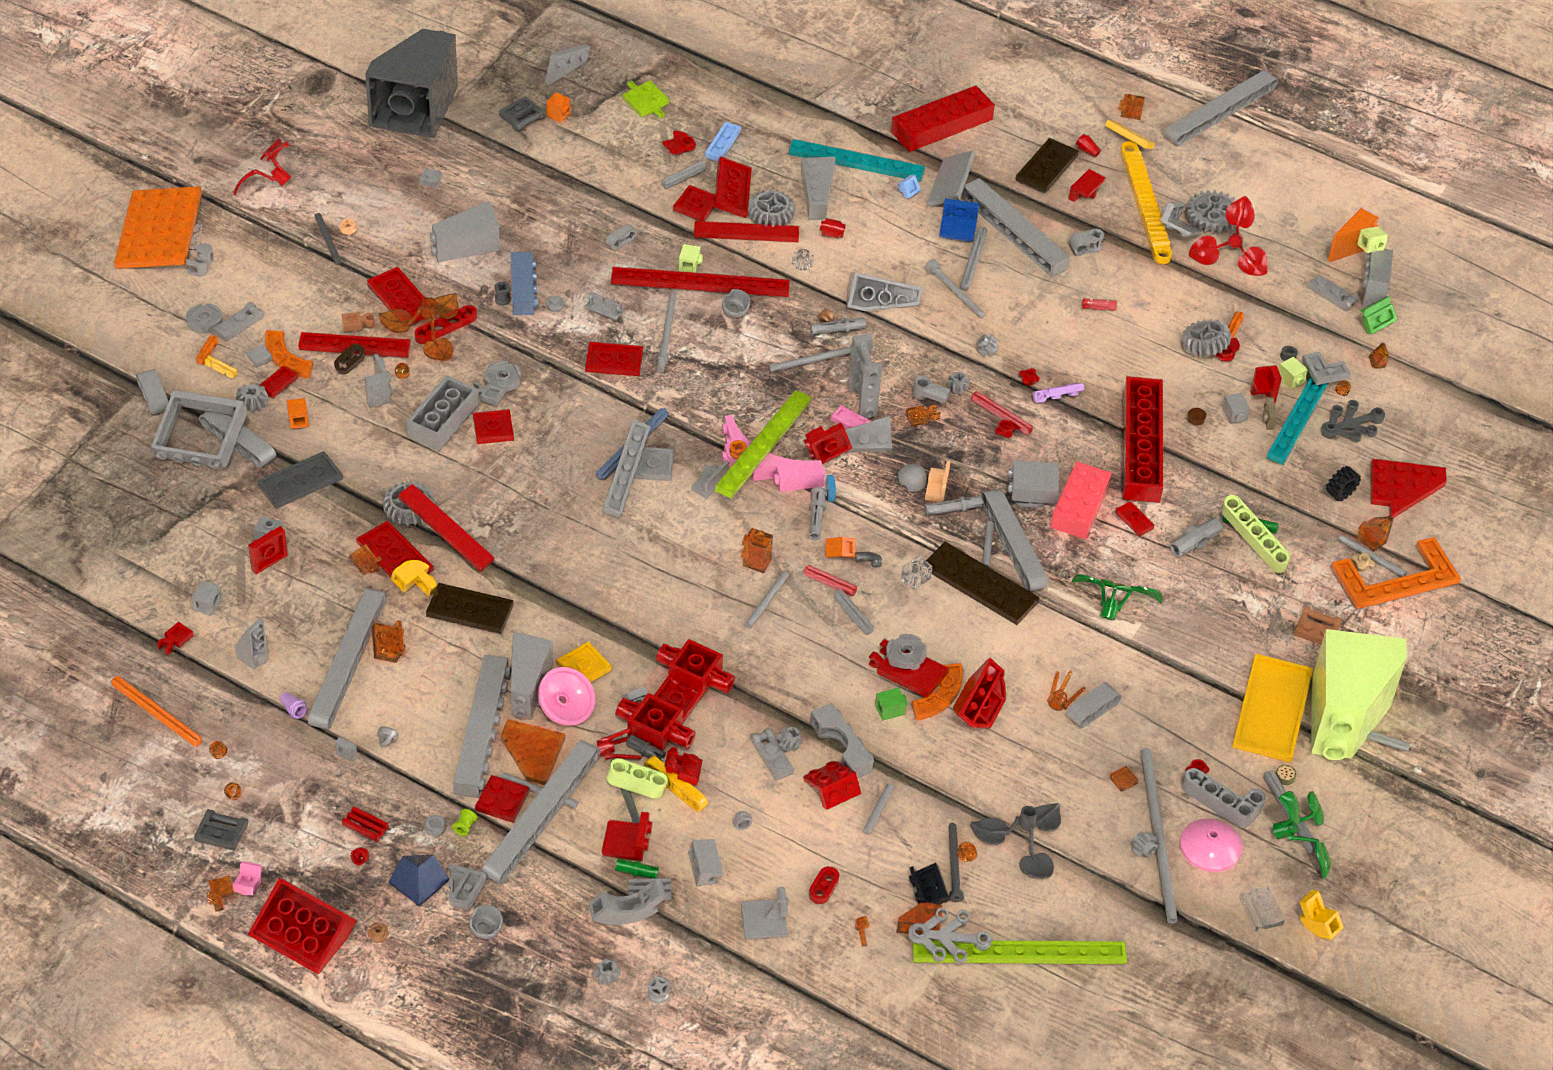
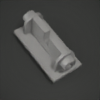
[585,292,625,320]

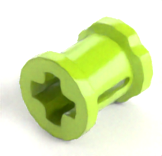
[452,809,478,836]

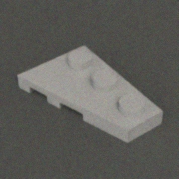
[545,44,590,85]
[845,416,892,452]

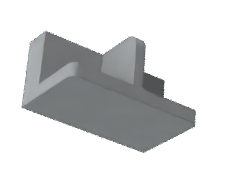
[692,461,730,499]

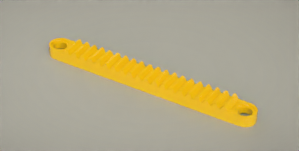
[1120,141,1172,264]

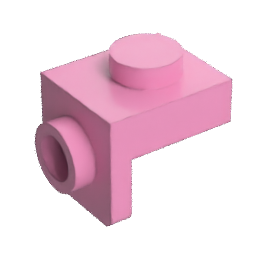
[232,861,262,895]

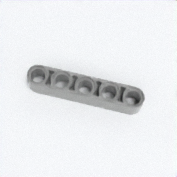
[199,411,276,468]

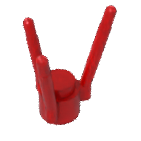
[597,728,642,760]

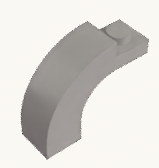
[589,878,666,925]

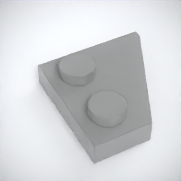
[449,864,488,910]

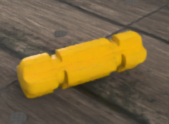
[204,356,238,379]

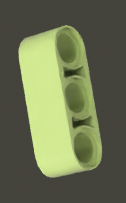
[606,759,668,799]

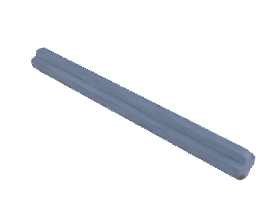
[596,408,669,480]

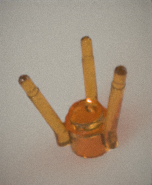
[1047,670,1086,711]

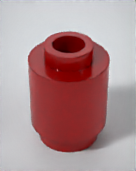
[819,218,846,238]

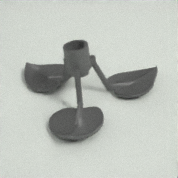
[971,803,1061,879]

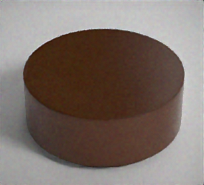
[1187,408,1206,425]

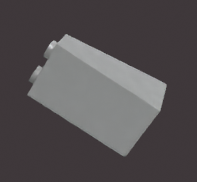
[430,201,500,262]
[511,632,553,720]

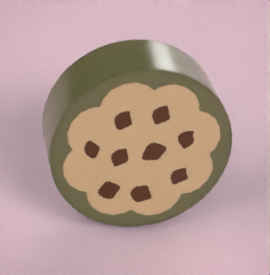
[1275,765,1296,785]

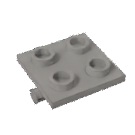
[741,887,789,940]

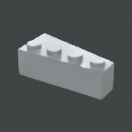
[801,157,836,220]
[1361,249,1393,309]

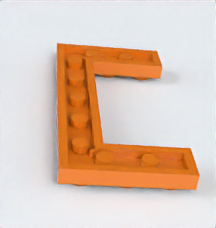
[1331,537,1461,609]

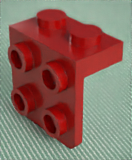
[803,761,862,810]
[602,812,653,861]

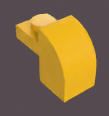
[391,560,437,597]
[1299,889,1344,940]

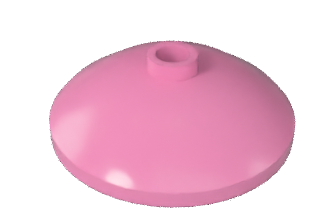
[538,667,595,726]
[1180,818,1242,872]

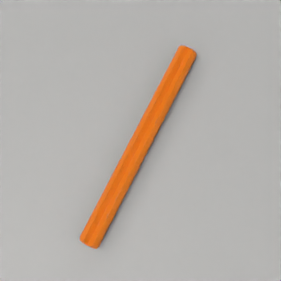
[111,676,202,747]

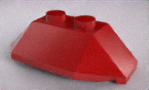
[953,658,1006,729]

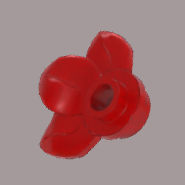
[662,130,696,154]
[1213,338,1240,362]

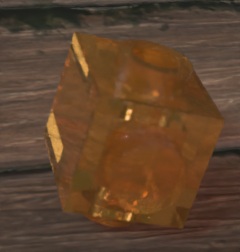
[1119,94,1145,120]

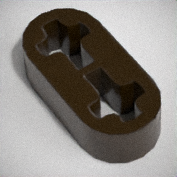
[334,344,365,375]

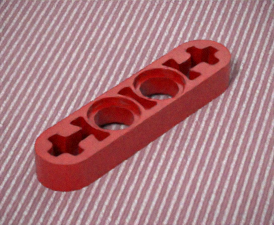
[414,305,477,344]

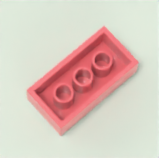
[1050,461,1112,539]

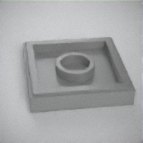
[634,447,674,481]

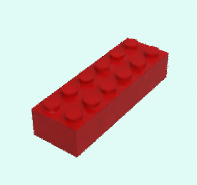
[891,85,995,152]

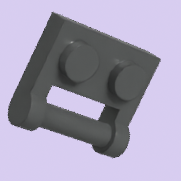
[499,96,545,132]
[194,809,248,851]

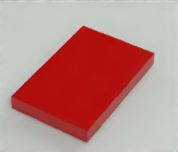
[585,342,644,377]

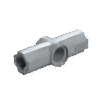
[1169,518,1223,557]

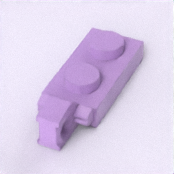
[1032,383,1084,402]

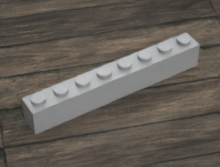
[962,178,1070,277]
[453,655,511,798]

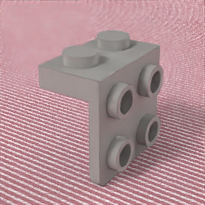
[1160,201,1202,238]
[365,354,392,408]

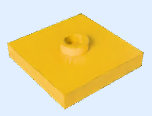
[556,641,612,683]

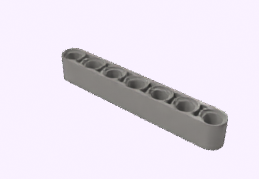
[981,488,1048,592]

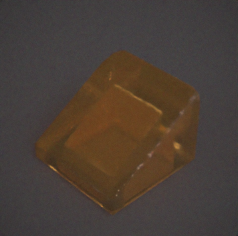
[1369,343,1389,369]

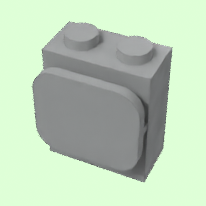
[1008,460,1059,508]

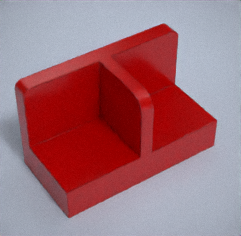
[1069,169,1106,202]
[1250,365,1282,403]

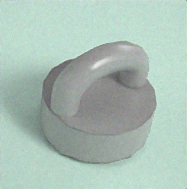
[377,726,398,747]

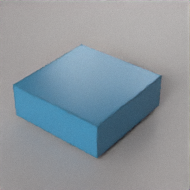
[826,475,836,502]

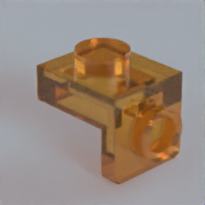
[349,544,382,575]
[206,876,234,912]

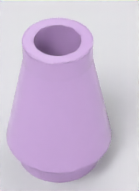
[280,692,307,719]

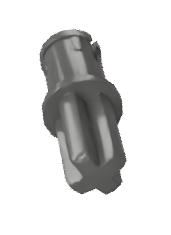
[626,735,666,761]

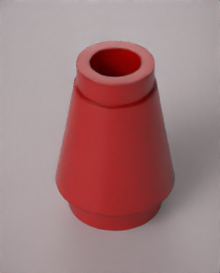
[1076,134,1101,158]

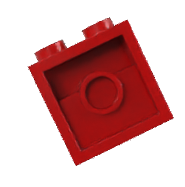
[803,423,853,464]

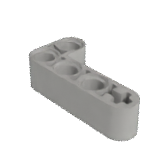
[1182,768,1266,828]

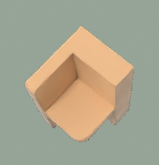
[925,461,951,502]

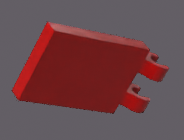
[869,639,949,698]

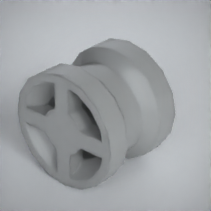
[648,976,670,1003]

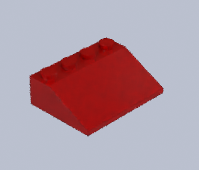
[247,877,358,974]

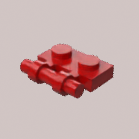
[664,747,703,786]

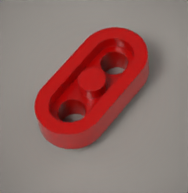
[809,866,840,904]

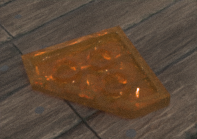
[501,719,566,785]

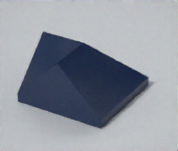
[389,855,449,907]

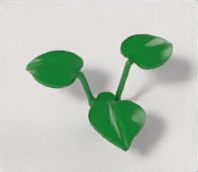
[1072,574,1163,621]
[1273,791,1331,879]

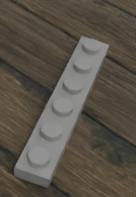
[602,420,651,519]

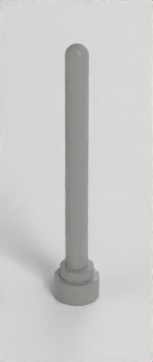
[925,259,985,318]

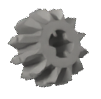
[236,383,268,413]

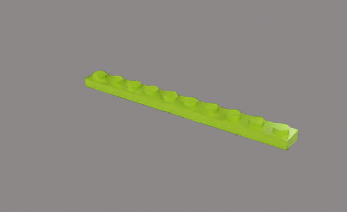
[715,390,812,499]
[912,940,1127,964]

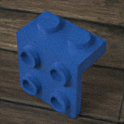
[939,198,979,242]

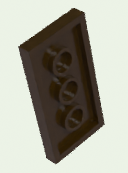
[1016,138,1079,193]
[426,583,514,634]

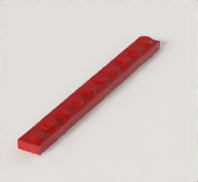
[611,267,790,297]

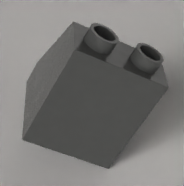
[365,29,458,139]

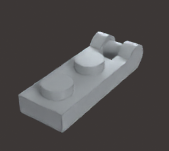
[1307,274,1358,311]
[213,302,265,342]
[750,728,794,781]

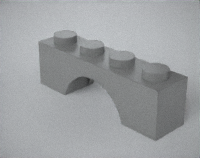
[810,703,874,778]

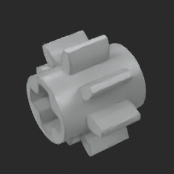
[976,334,999,357]
[947,372,970,394]
[776,727,803,751]
[1132,832,1158,857]
[594,958,621,987]

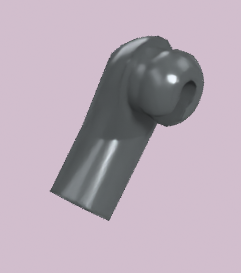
[856,552,882,567]

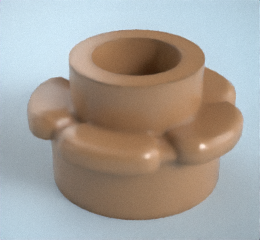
[818,309,835,323]
[367,923,389,943]

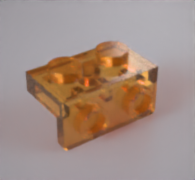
[371,620,406,663]

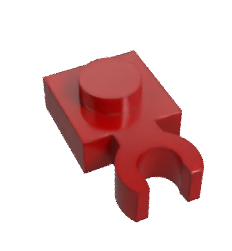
[157,621,194,655]

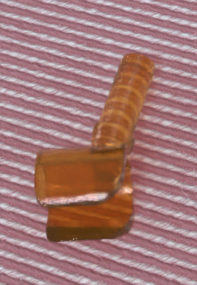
[855,916,869,947]

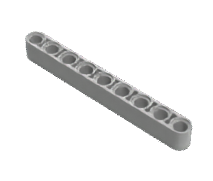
[1164,70,1278,146]
[308,588,387,730]
[482,740,600,885]

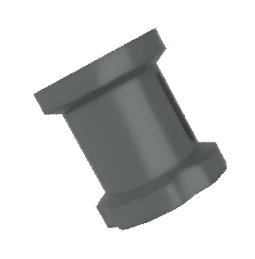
[494,282,511,305]

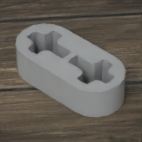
[606,224,637,250]

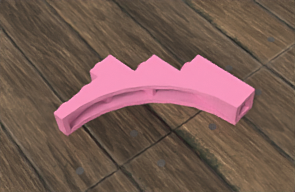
[722,415,825,492]

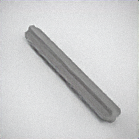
[960,227,987,291]
[1264,770,1316,854]

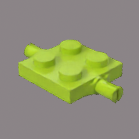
[622,80,669,118]

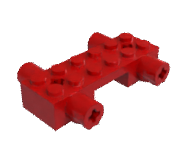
[615,639,735,751]

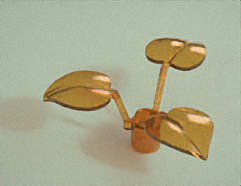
[379,293,459,361]

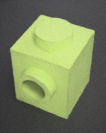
[1357,227,1388,253]
[679,244,703,273]
[1278,357,1308,389]

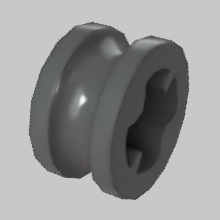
[1280,346,1298,361]

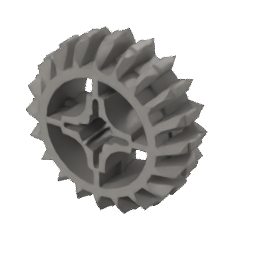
[748,189,795,227]
[1182,319,1231,357]
[383,480,435,527]

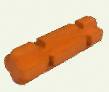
[1228,311,1244,339]
[195,335,219,365]

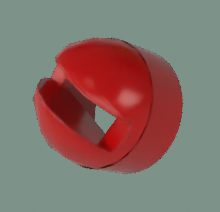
[350,847,369,865]

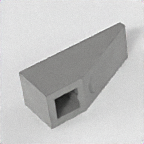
[235,618,268,670]

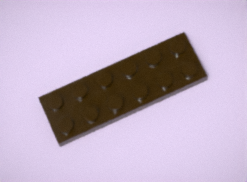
[922,541,1040,625]

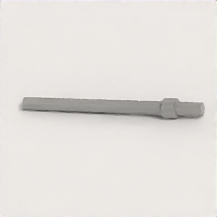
[657,292,676,373]
[769,343,873,372]

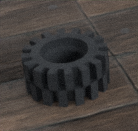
[1326,466,1361,501]

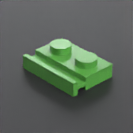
[1360,296,1397,334]

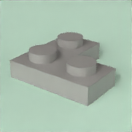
[1302,352,1351,385]

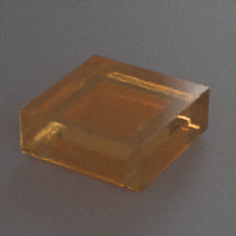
[1109,765,1139,792]

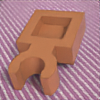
[342,312,374,332]

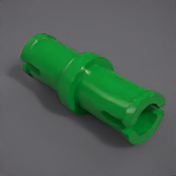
[615,858,659,879]

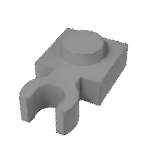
[474,382,505,406]

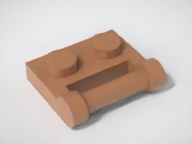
[1294,606,1342,645]

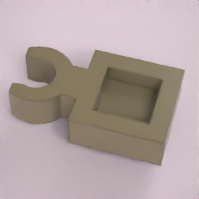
[1263,397,1277,430]

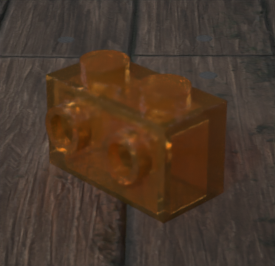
[741,528,773,573]

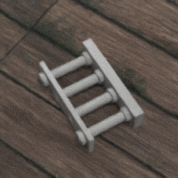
[848,334,882,418]

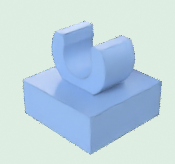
[897,175,921,198]

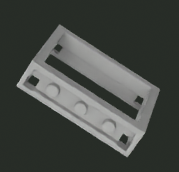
[151,390,248,469]

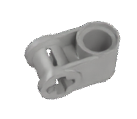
[1069,229,1104,256]

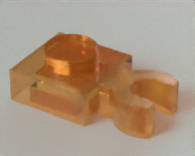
[906,405,941,427]

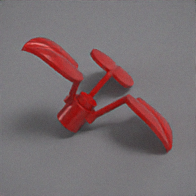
[233,138,291,196]
[1189,196,1268,276]

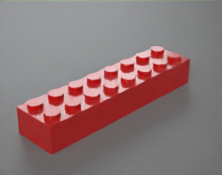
[1123,376,1163,503]

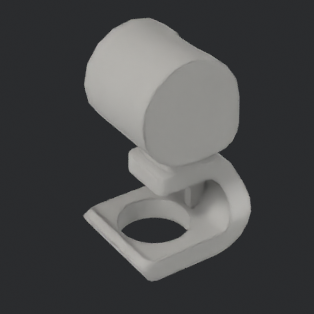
[186,243,213,277]

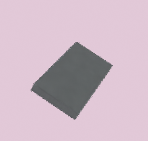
[257,451,343,509]

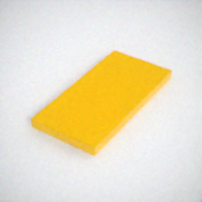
[1232,653,1313,763]

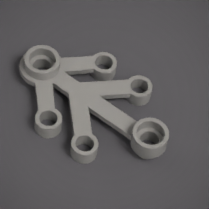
[908,908,992,964]

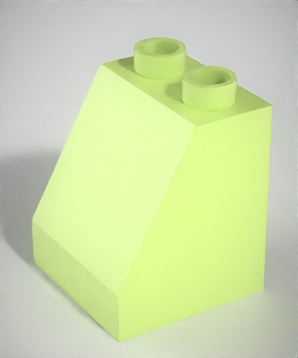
[1311,629,1407,760]

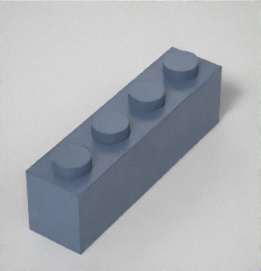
[511,252,538,315]

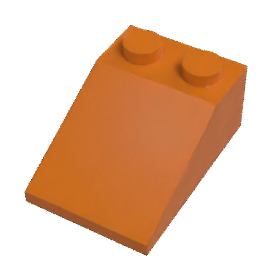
[1328,208,1379,262]

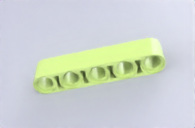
[1222,495,1290,573]

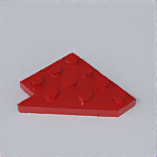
[1371,458,1447,519]

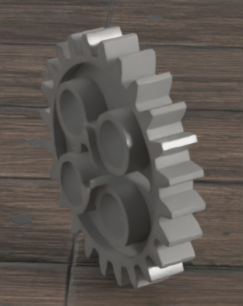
[1185,190,1236,234]

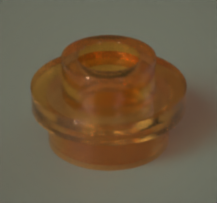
[957,841,977,862]

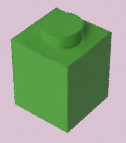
[875,687,908,721]

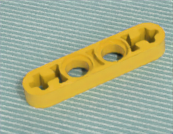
[644,756,708,812]

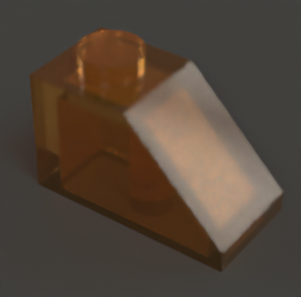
[1357,516,1394,552]
[896,903,943,935]

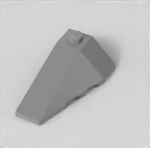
[847,272,923,311]

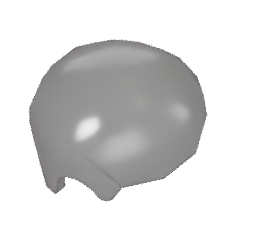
[722,289,750,318]
[898,463,928,492]
[469,904,503,940]

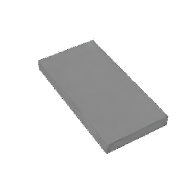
[927,150,975,207]

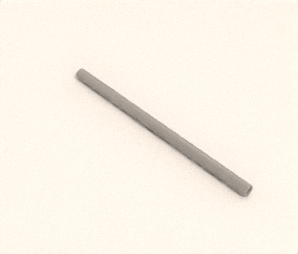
[1141,748,1178,923]

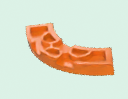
[265,330,314,379]
[911,663,963,721]

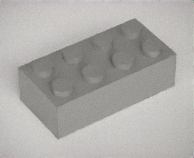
[406,375,479,451]

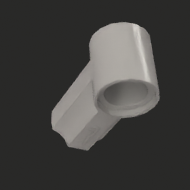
[912,375,950,404]

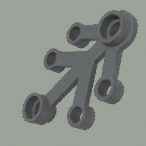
[1321,400,1385,442]

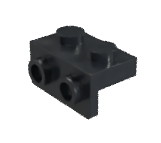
[909,862,950,910]

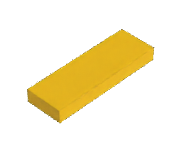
[1105,120,1155,149]

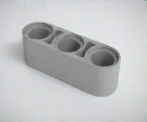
[136,369,169,415]
[1066,682,1121,728]

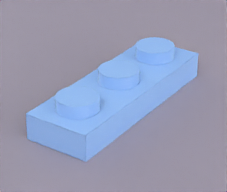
[705,122,741,162]

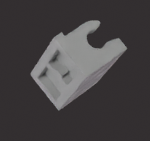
[688,839,723,886]

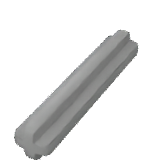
[661,161,706,188]
[834,590,874,635]
[1367,731,1410,751]

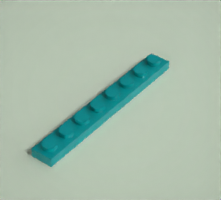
[789,139,925,182]
[1266,377,1329,465]

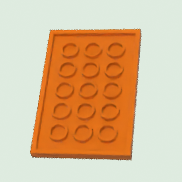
[114,186,202,269]

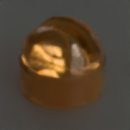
[395,362,410,379]
[1335,380,1351,396]
[209,741,228,759]
[224,782,242,800]

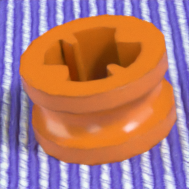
[729,440,747,459]

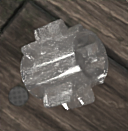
[792,249,814,271]

